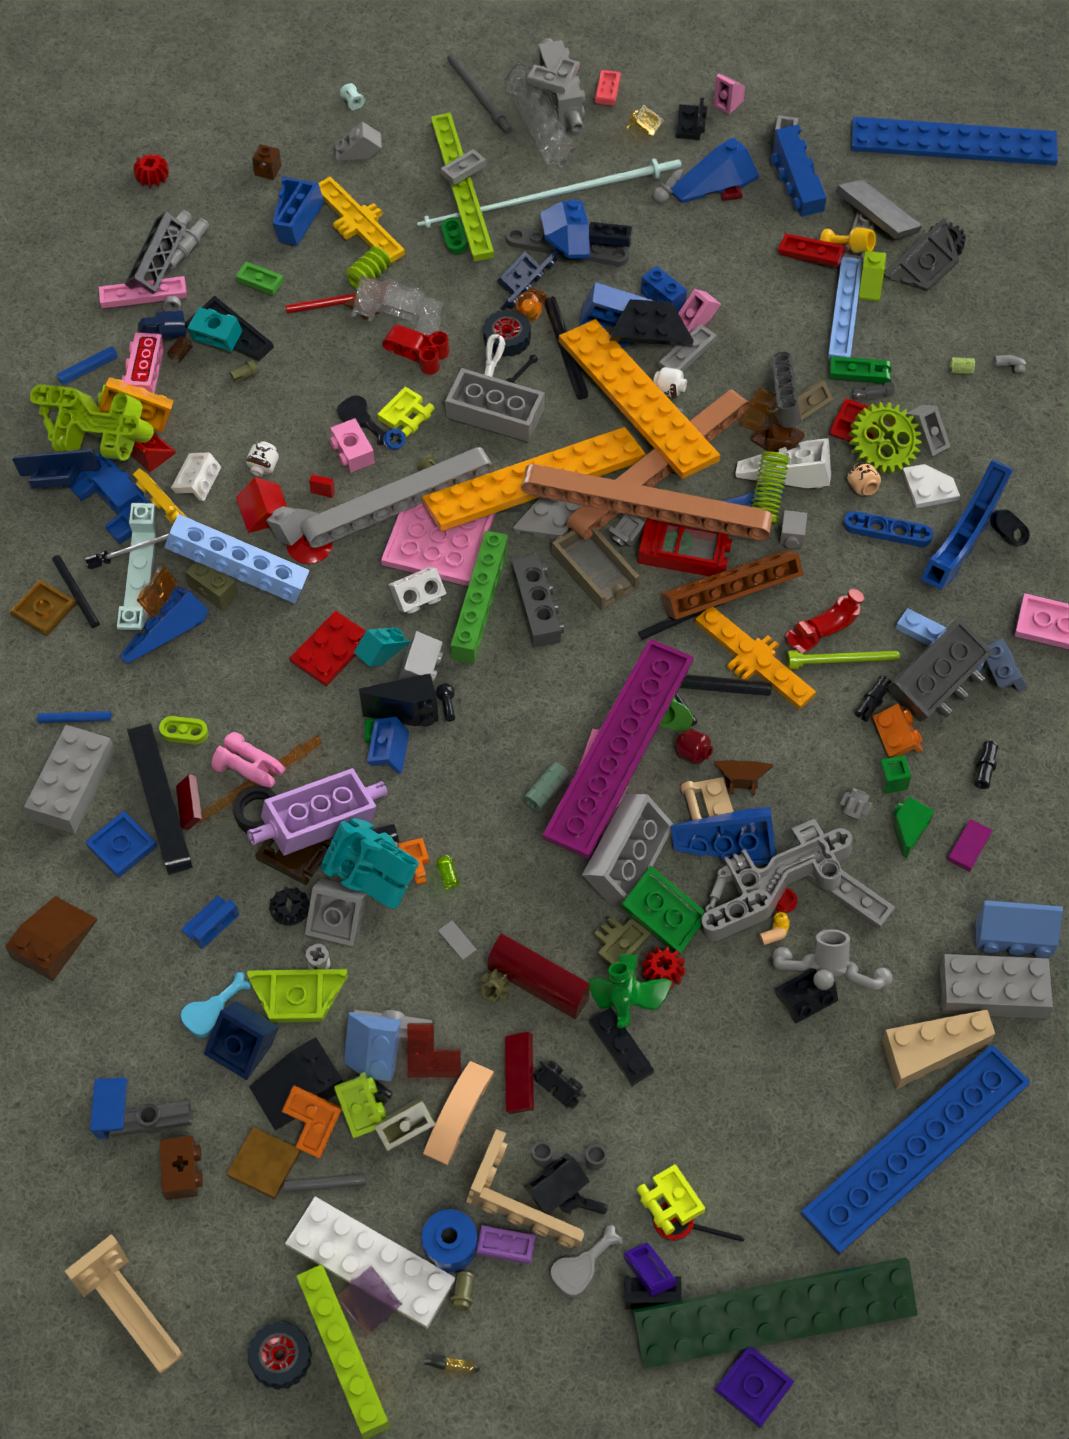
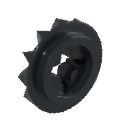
[269,887,310,926]

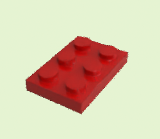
[290,610,366,687]

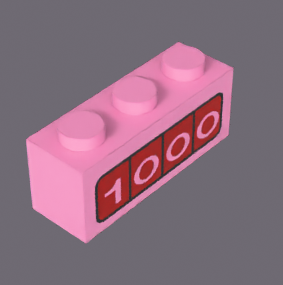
[122,333,164,393]

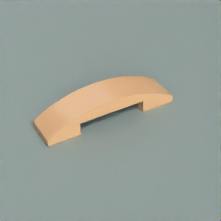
[423,1061,494,1165]

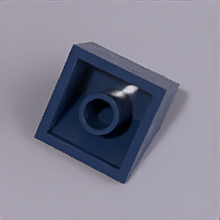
[204,1001,279,1080]

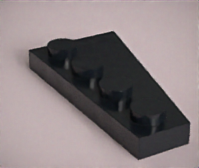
[185,296,274,361]

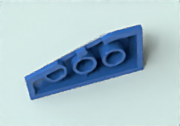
[671,137,759,203]
[119,585,209,664]

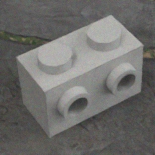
[397,631,443,682]

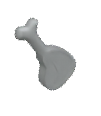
[550,1225,623,1298]

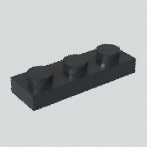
[589,1007,654,1086]

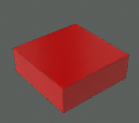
[309,474,335,498]

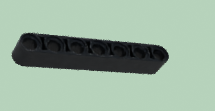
[127,723,193,875]

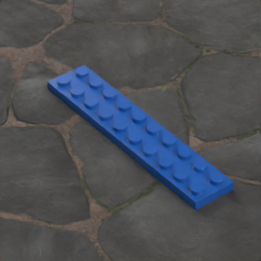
[851,117,1058,166]
[801,1044,1031,1256]

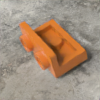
[873,704,923,758]

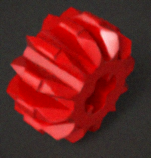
[133,153,169,188]
[642,946,686,991]

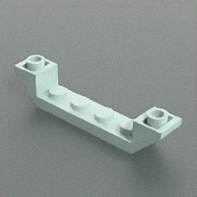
[117,503,157,630]

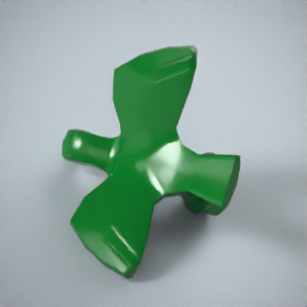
[588,954,672,1028]

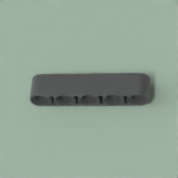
[771,351,801,428]

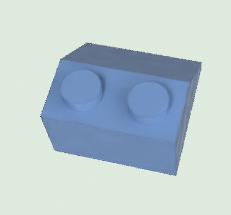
[344,1012,402,1081]

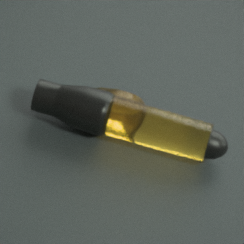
[424,1355,480,1374]

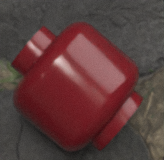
[675,729,713,764]

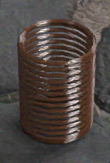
[167,336,193,362]

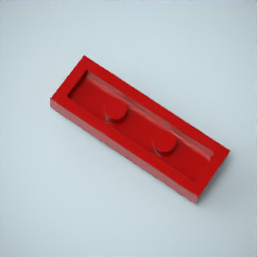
[778,233,846,267]

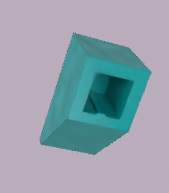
[354,627,409,667]

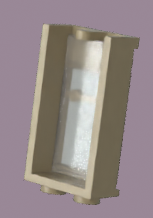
[552,527,640,611]

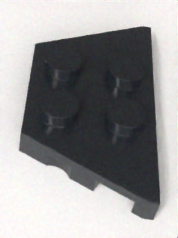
[609,299,694,347]

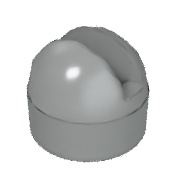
[163,296,181,311]

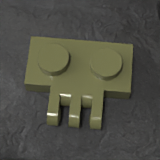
[593,917,651,966]

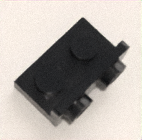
[676,98,707,140]
[589,222,632,247]
[775,968,838,1023]

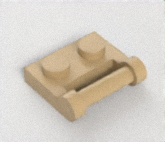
[680,777,733,820]

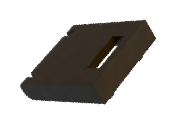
[255,838,331,885]

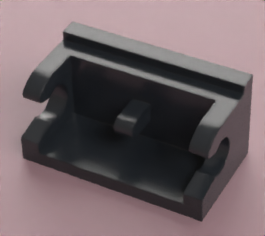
[524,1153,590,1215]
[624,1276,682,1309]

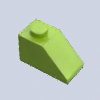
[858,251,886,302]

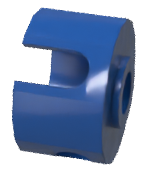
[422,1209,478,1273]

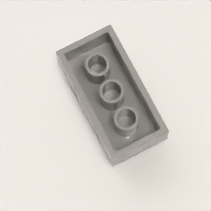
[445,368,545,442]
[24,725,115,834]
[582,794,673,905]
[940,954,1053,1018]

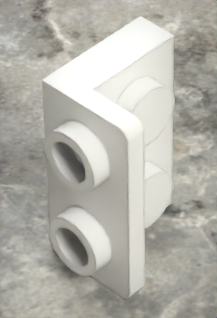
[171,452,221,501]

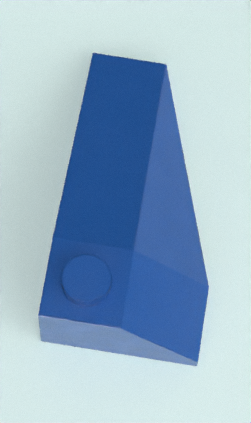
[671,807,776,866]

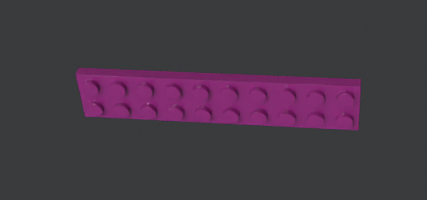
[543,639,694,859]

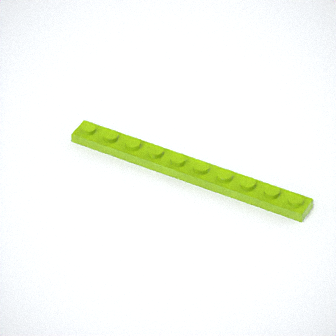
[431,113,494,262]

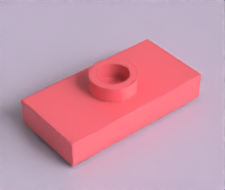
[595,70,621,106]

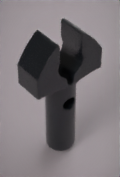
[558,1192,608,1215]

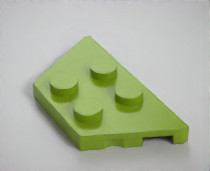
[247,969,348,1023]

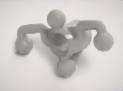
[772,929,893,990]

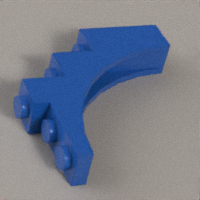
[920,459,1014,590]

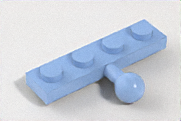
[895,608,987,672]

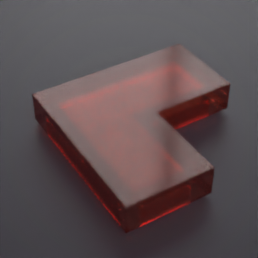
[407,1023,461,1078]

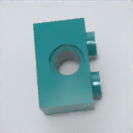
[188,307,242,352]

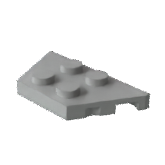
[513,497,582,539]

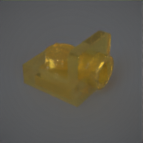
[627,105,663,137]

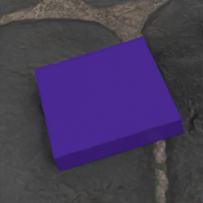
[714,1346,795,1428]

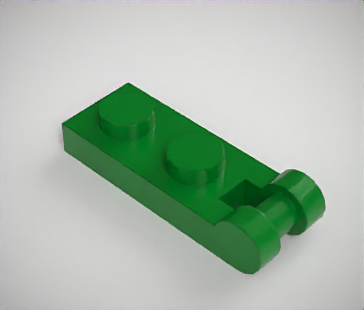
[830,356,891,385]

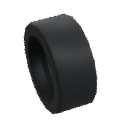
[233,786,277,833]

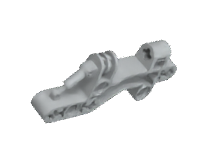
[702,819,852,941]

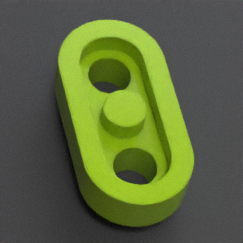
[159,716,209,745]

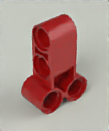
[382,325,450,375]

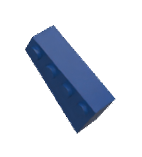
[770,124,827,217]

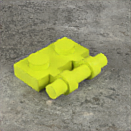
[377,387,435,438]
[636,1164,705,1235]

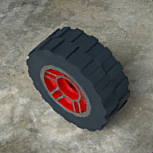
[483,310,531,357]
[247,1321,312,1390]

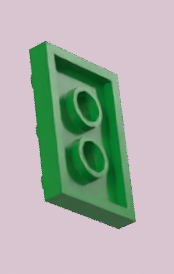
[619,866,706,954]

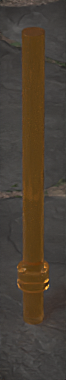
[199,735,322,823]

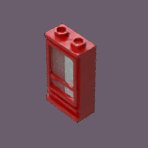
[638,518,732,577]

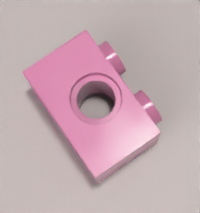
[329,418,375,473]

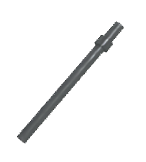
[447,54,512,134]

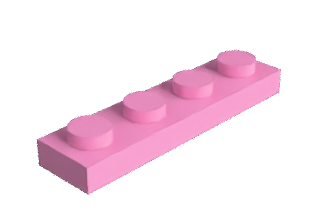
[99,276,187,309]

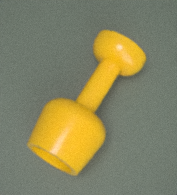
[820,227,876,253]

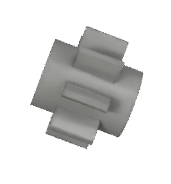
[840,788,873,819]

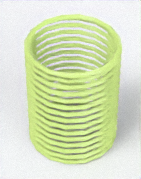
[950,357,975,374]

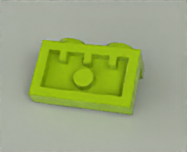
[335,1072,387,1138]

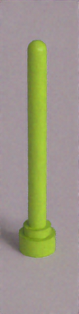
[786,650,900,670]

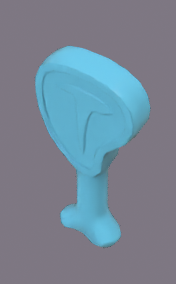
[181,972,251,1038]

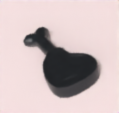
[337,395,393,445]

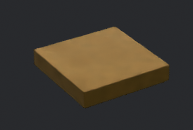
[9,579,77,637]
[227,1127,301,1200]

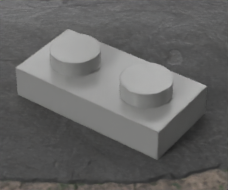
[441,149,487,185]

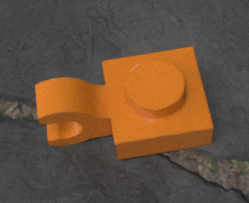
[398,838,429,885]

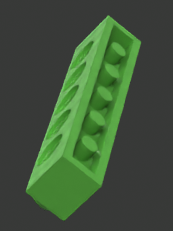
[451,530,508,664]

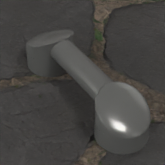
[531,1141,607,1170]

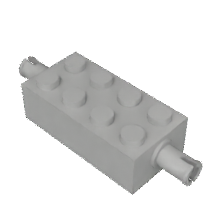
[539,38,585,133]

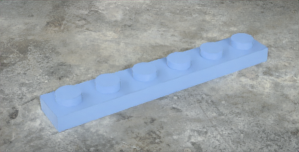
[828,257,863,360]

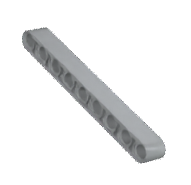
[300,447,494,548]

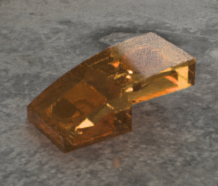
[740,388,777,432]
[137,566,178,617]

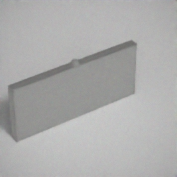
[438,921,477,960]

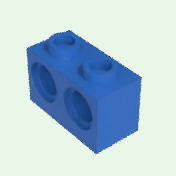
[641,266,687,312]

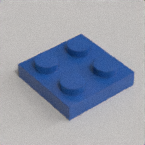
[85,811,157,878]

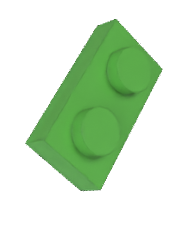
[235,262,284,296]

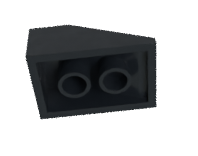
[359,673,439,727]
[249,1037,343,1131]

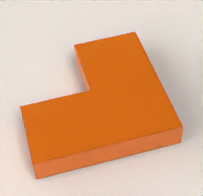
[282,1086,342,1159]

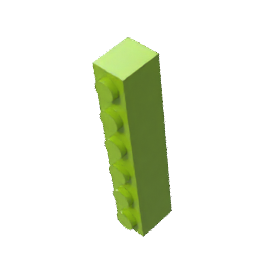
[297,1264,390,1439]

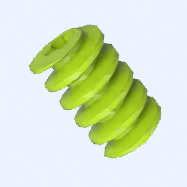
[346,246,392,292]

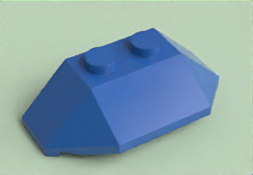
[540,200,590,258]

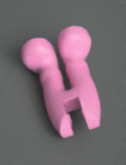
[211,732,285,788]

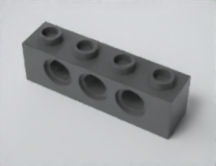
[512,554,564,648]

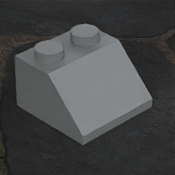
[305,878,368,947]

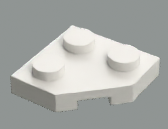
[902,464,960,508]

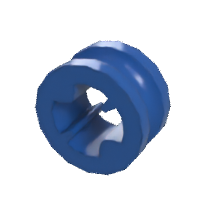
[383,428,405,450]

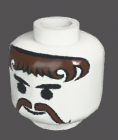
[653,367,687,398]
[246,441,279,477]

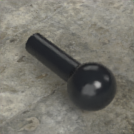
[436,683,455,722]

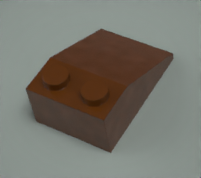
[5,896,98,981]

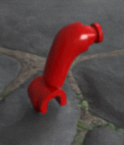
[785,589,864,654]

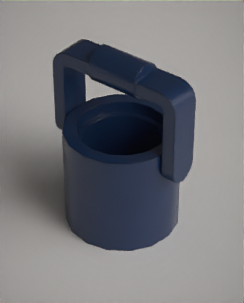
[137,310,186,340]

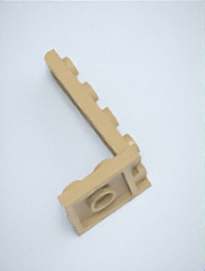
[466,1129,584,1248]
[65,1234,184,1374]

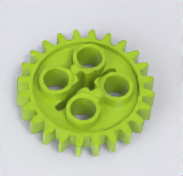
[849,402,922,475]

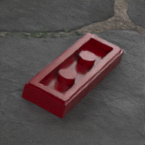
[505,1031,534,1114]

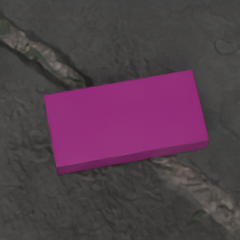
[947,819,993,872]

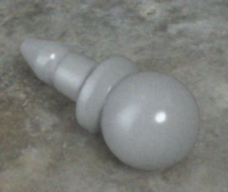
[653,169,682,203]

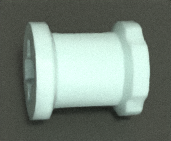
[340,83,365,111]

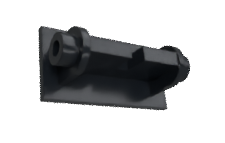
[533,1060,587,1109]

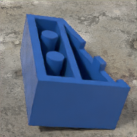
[273,177,324,246]
[579,282,653,329]

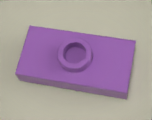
[476,1225,536,1265]

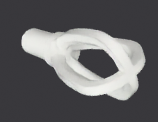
[484,334,505,377]

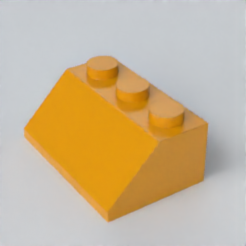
[99,377,174,432]

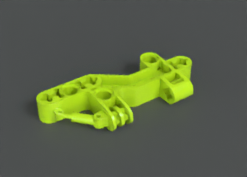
[30,385,154,461]

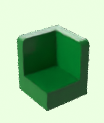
[880,755,912,794]

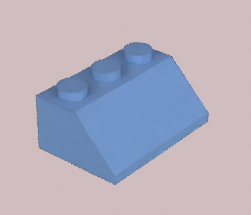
[975,900,1063,958]

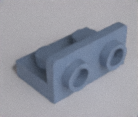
[986,638,1028,691]

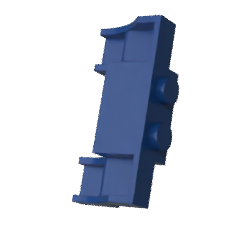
[68,452,151,545]

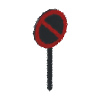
[653,1202,744,1242]

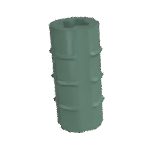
[523,762,570,812]

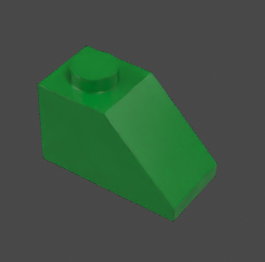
[893,796,935,858]

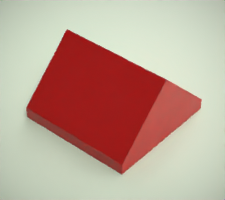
[130,433,176,472]
[236,477,287,534]

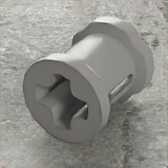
[305,944,331,970]

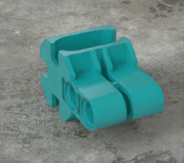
[320,818,419,909]

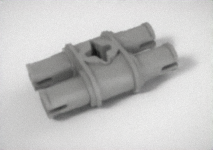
[153,210,209,270]

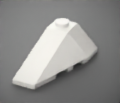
[735,438,831,488]

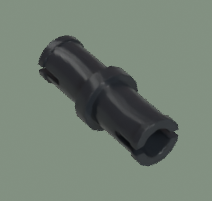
[855,676,892,722]
[974,741,999,789]

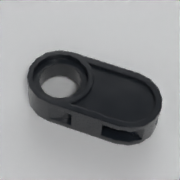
[990,509,1030,546]

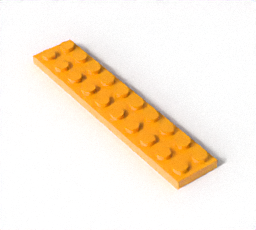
[559,319,720,479]
[422,427,646,532]

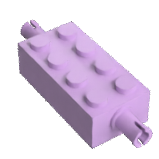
[247,768,387,856]

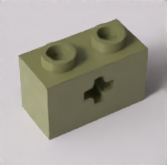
[185,562,239,611]

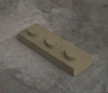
[770,380,833,425]

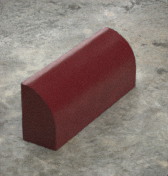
[487,933,590,1020]

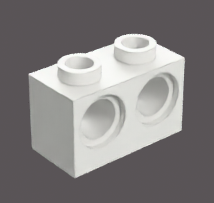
[388,566,446,614]

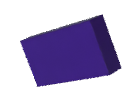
[624,1242,676,1297]

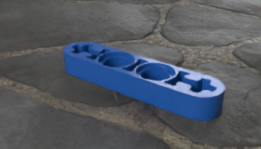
[843,511,933,547]

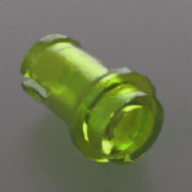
[436,855,460,889]

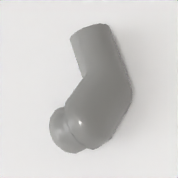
[994,355,1026,373]

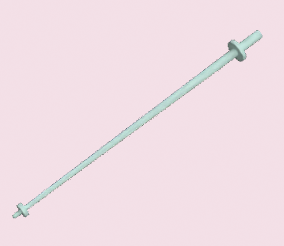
[417,158,681,229]

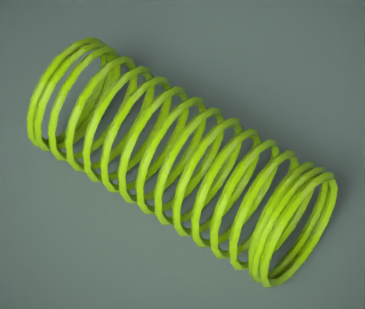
[751,452,790,526]

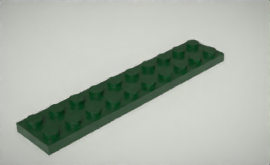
[633,1257,918,1369]

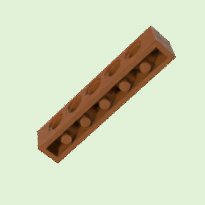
[661,549,804,619]

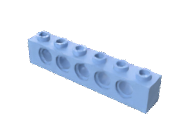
[164,514,309,603]

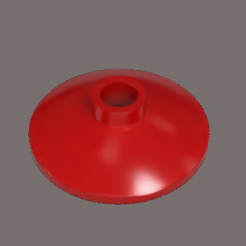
[287,534,333,564]

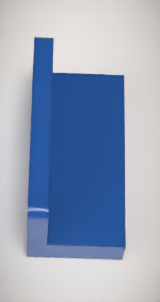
[367,717,409,773]
[182,896,239,949]
[90,1077,127,1139]

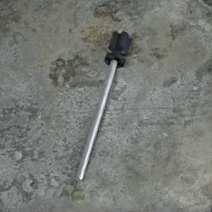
[85,534,169,569]

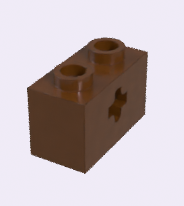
[160,1136,203,1200]

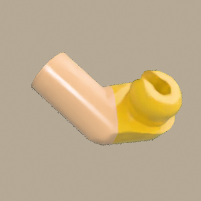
[759,912,790,946]

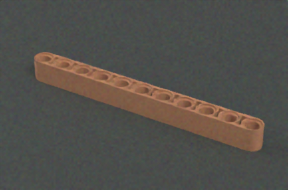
[567,389,750,540]
[521,464,772,541]

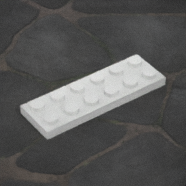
[285,1197,456,1329]

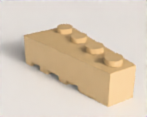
[882,1010,995,1089]

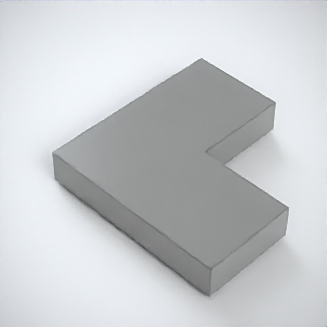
[527,57,580,95]

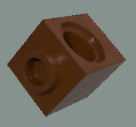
[252,144,281,180]

